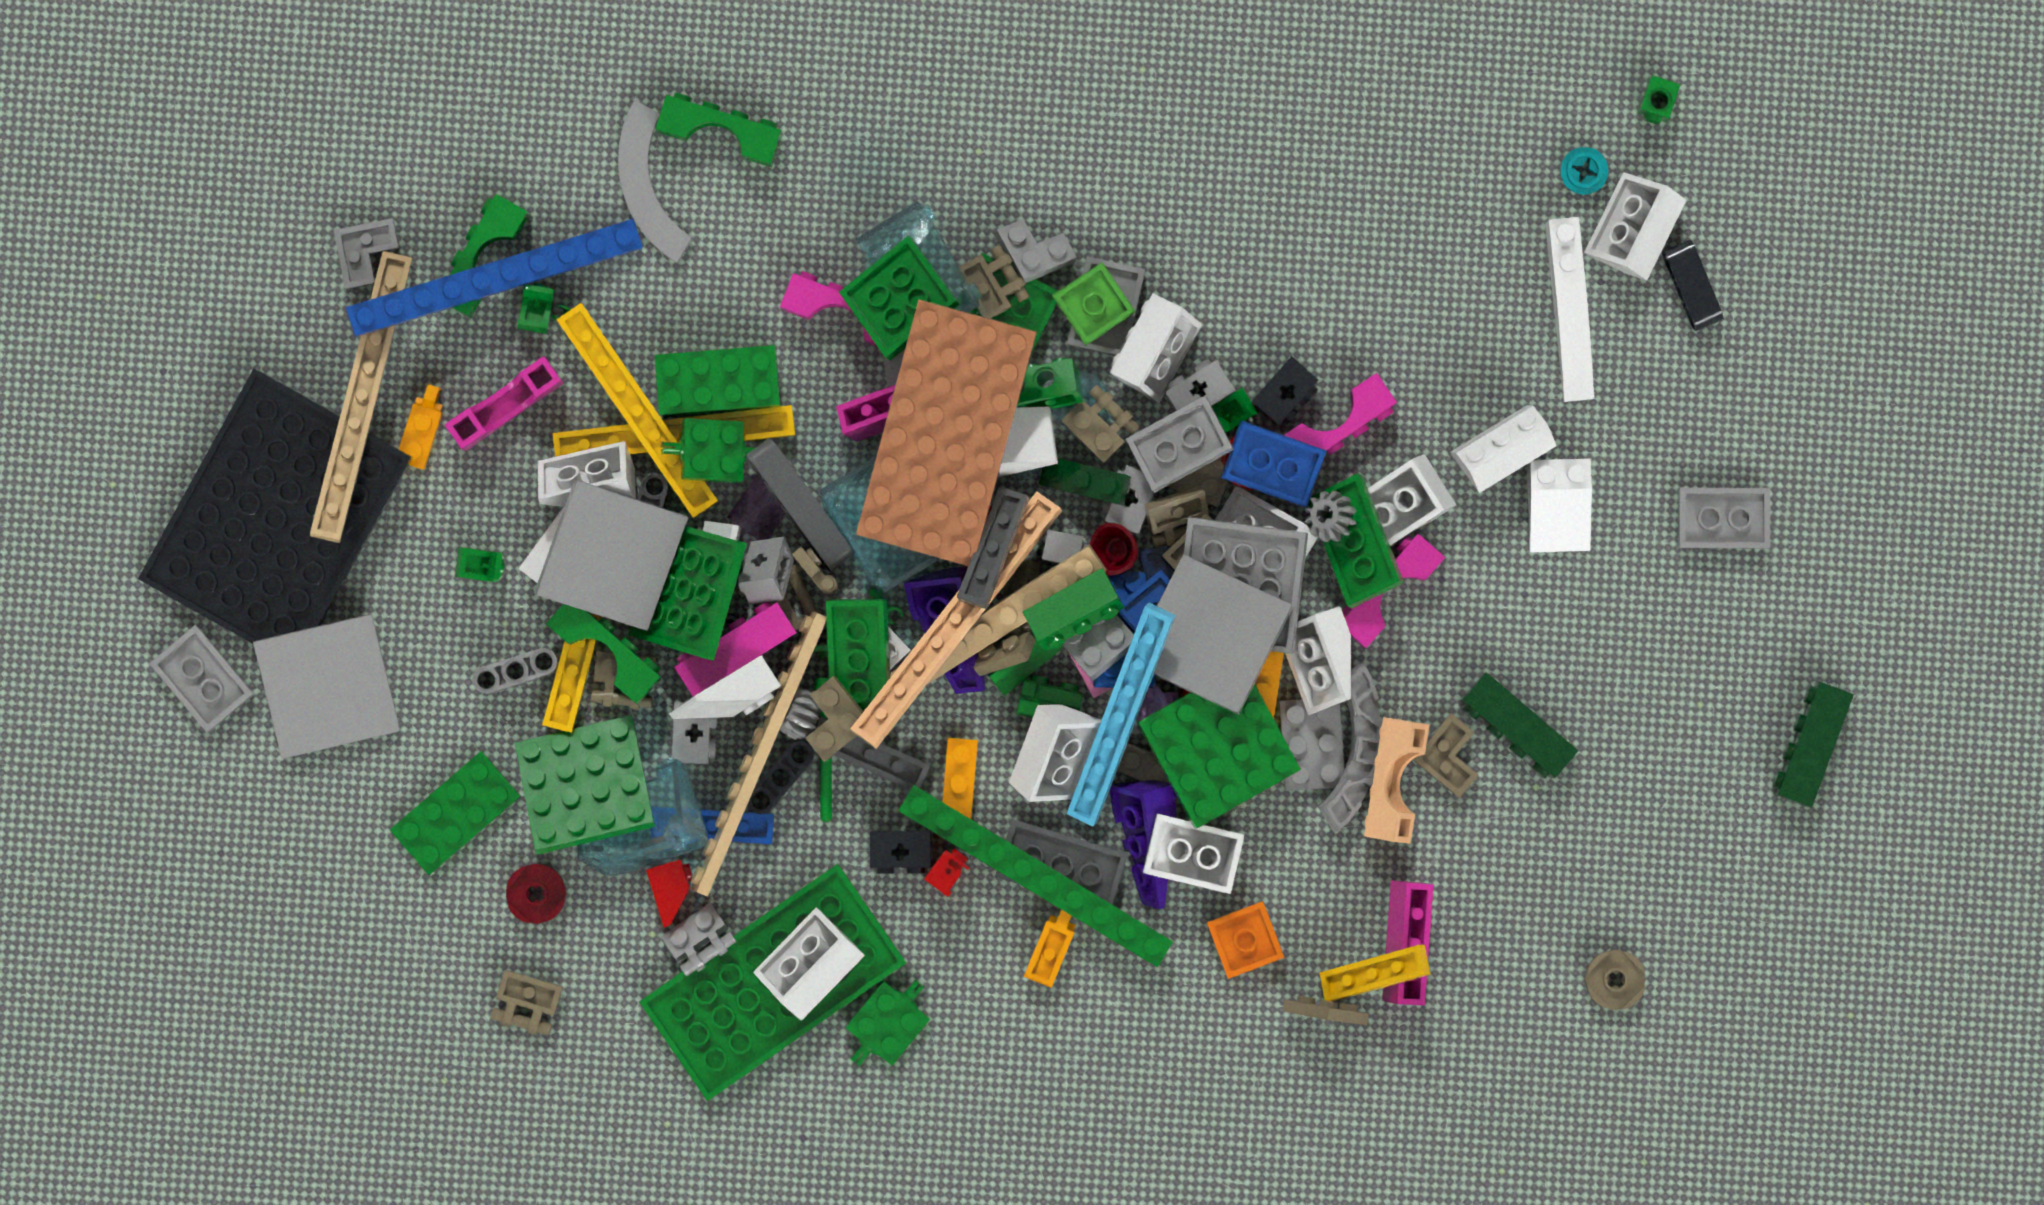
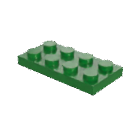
[1308,473,1404,608]
[826,599,890,712]
[390,751,521,875]

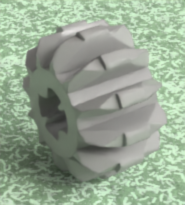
[1304,491,1357,542]
[780,687,822,741]

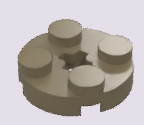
[1584,949,1646,1010]

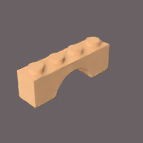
[1364,717,1430,844]

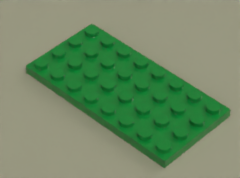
[639,864,907,1101]

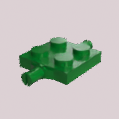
[661,418,755,483]
[845,979,930,1067]

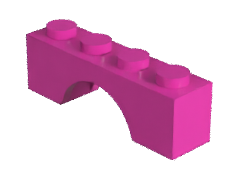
[780,271,877,347]
[444,356,564,452]
[1284,373,1397,455]
[1342,534,1445,649]

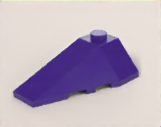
[904,566,986,694]
[1109,780,1177,909]

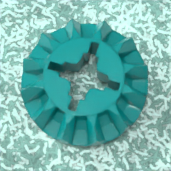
[1560,147,1609,195]

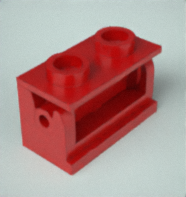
[924,848,970,897]

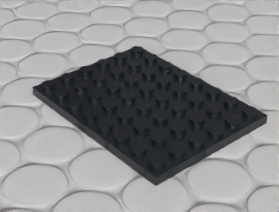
[138,368,413,644]

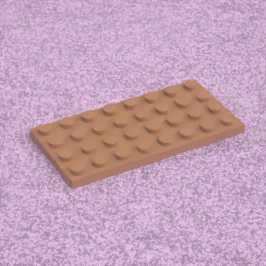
[856,300,1037,566]

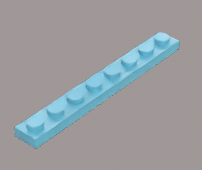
[1066,603,1176,826]

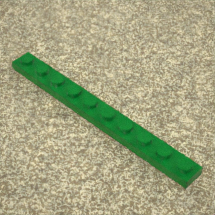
[898,785,1173,968]

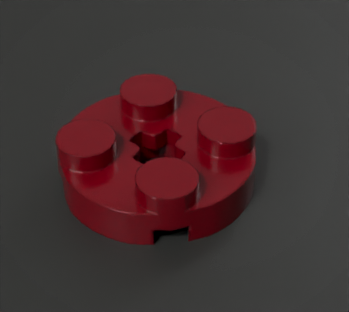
[506,864,567,924]

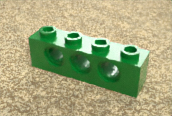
[1017,358,1083,409]

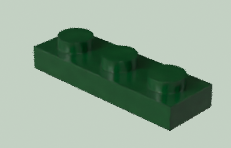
[1038,458,1131,506]

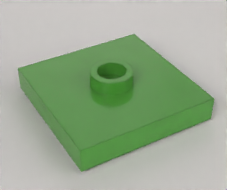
[1052,262,1136,346]

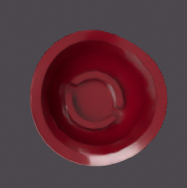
[1089,522,1138,575]

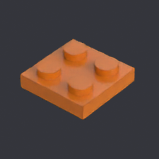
[1206,901,1285,979]

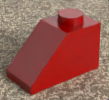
[646,859,693,928]

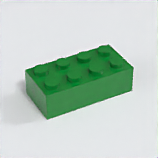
[654,345,781,418]

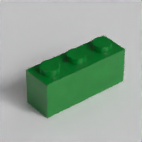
[1022,568,1125,651]

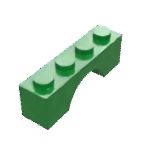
[656,93,782,168]
[443,194,530,319]
[546,604,662,705]

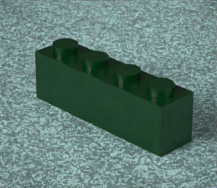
[1460,672,1579,779]
[1772,682,1854,808]

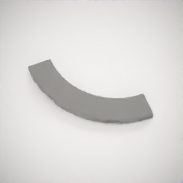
[618,99,693,264]
[1318,663,1383,832]

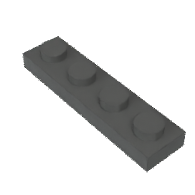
[957,487,1030,609]
[808,716,931,789]

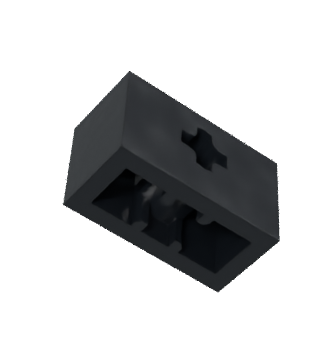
[1252,356,1318,427]
[870,831,931,874]

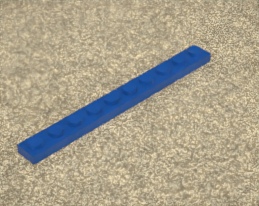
[345,219,643,338]

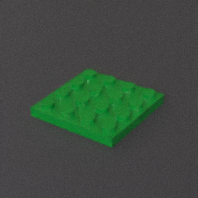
[628,526,747,661]
[1137,684,1301,829]
[515,715,655,855]

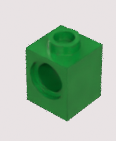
[1637,75,1681,125]

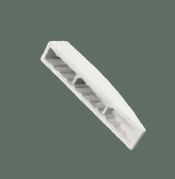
[1545,217,1594,402]

